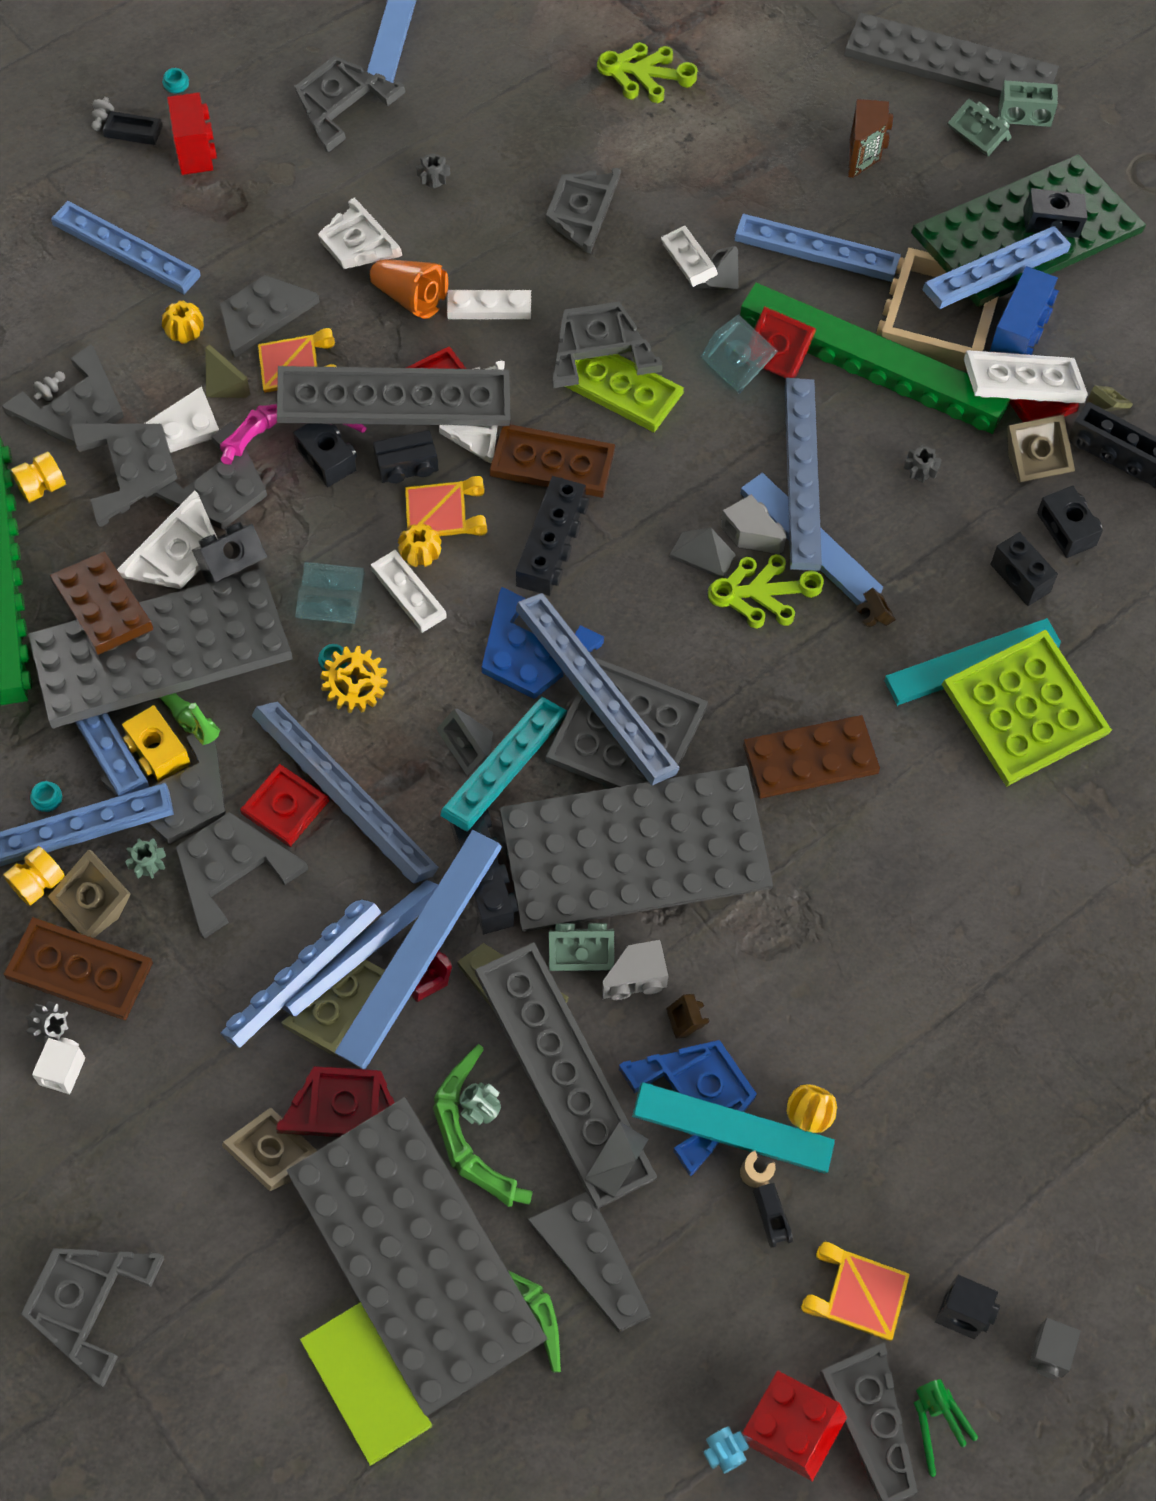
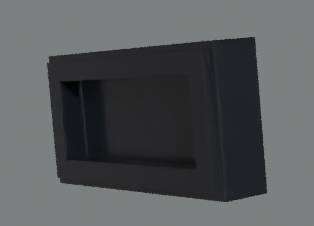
[103,111,163,145]

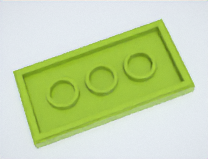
[565,354,684,433]
[300,1302,432,1466]

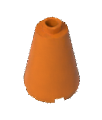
[370,259,449,319]

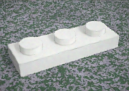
[661,226,718,287]
[447,290,531,319]
[371,550,447,633]

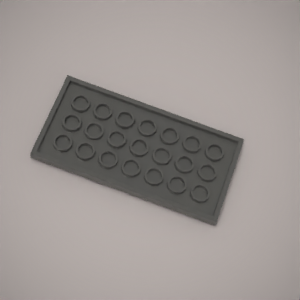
[28,568,293,728]
[500,765,773,932]
[286,1097,548,1416]

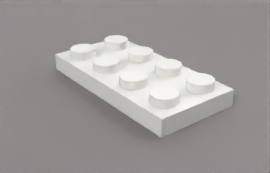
[964,350,1088,403]

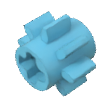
[704,1427,749,1473]

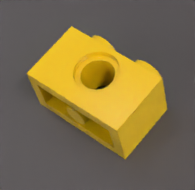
[122,705,191,782]

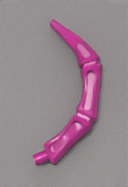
[220,404,367,465]

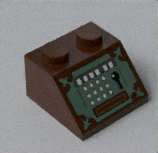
[848,99,893,178]

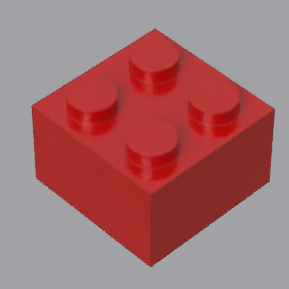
[167,92,217,175]
[742,1370,847,1481]

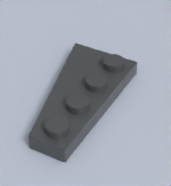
[528,1192,651,1333]
[820,1342,918,1501]

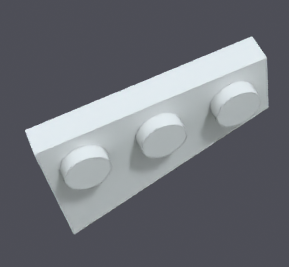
[144,386,219,453]

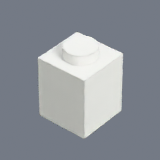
[32,1038,85,1094]

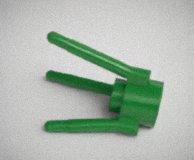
[914,1379,978,1477]

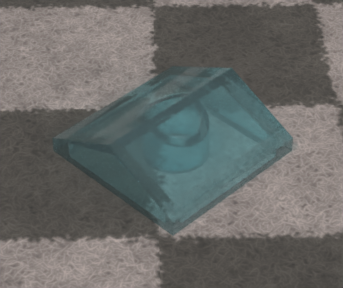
[700,314,778,393]

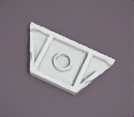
[318,198,403,269]
[439,361,505,463]
[117,490,217,589]

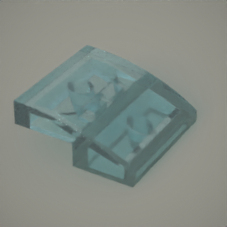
[295,562,365,624]

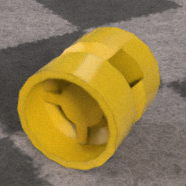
[10,451,66,503]
[3,846,65,907]

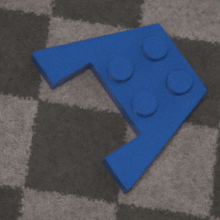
[482,587,604,699]
[619,1040,757,1176]

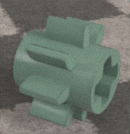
[125,838,166,879]
[460,1082,501,1125]

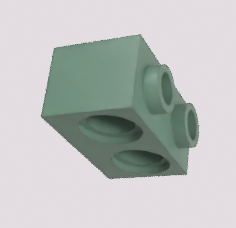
[998,80,1058,127]

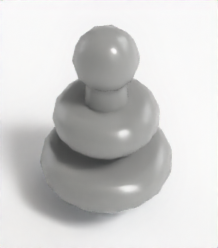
[92,97,114,131]
[33,371,65,402]

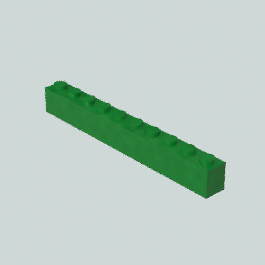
[739,282,1010,434]
[0,436,32,706]

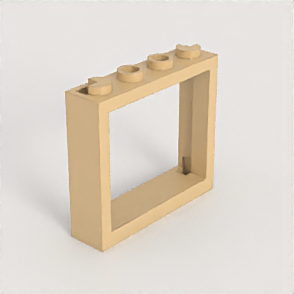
[876,247,998,371]

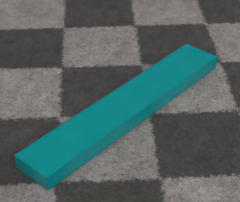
[884,618,1061,706]
[440,696,567,831]
[632,1082,835,1174]

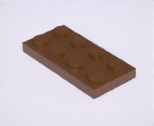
[490,424,615,498]
[50,551,154,655]
[743,715,880,799]
[4,917,153,1021]

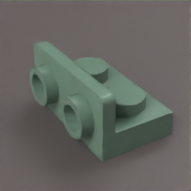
[948,99,1011,157]
[549,923,614,971]

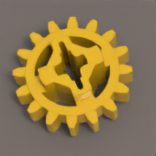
[320,646,388,713]

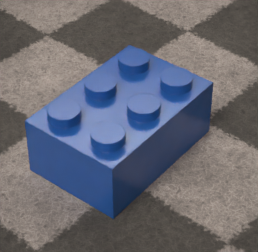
[990,266,1059,355]

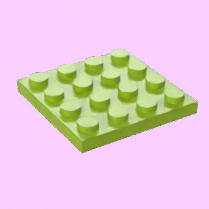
[941,630,1112,787]

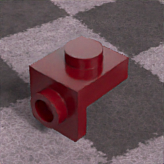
[411,950,452,1002]

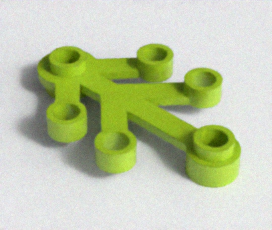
[597,43,698,103]
[708,554,824,628]

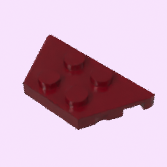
[276,1066,395,1137]

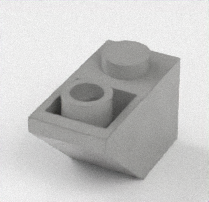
[721,494,786,554]
[602,940,668,1000]

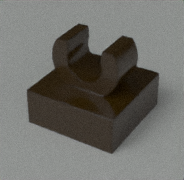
[856,588,896,627]
[666,994,710,1039]

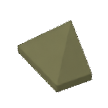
[205,345,251,398]
[1086,385,1133,411]

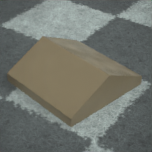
[1007,415,1075,483]
[48,850,131,938]
[222,1107,317,1191]

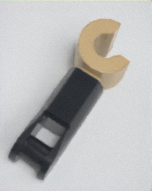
[740,1150,793,1248]

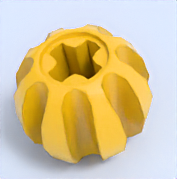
[162,300,204,344]
[398,523,442,567]
[786,1084,837,1133]

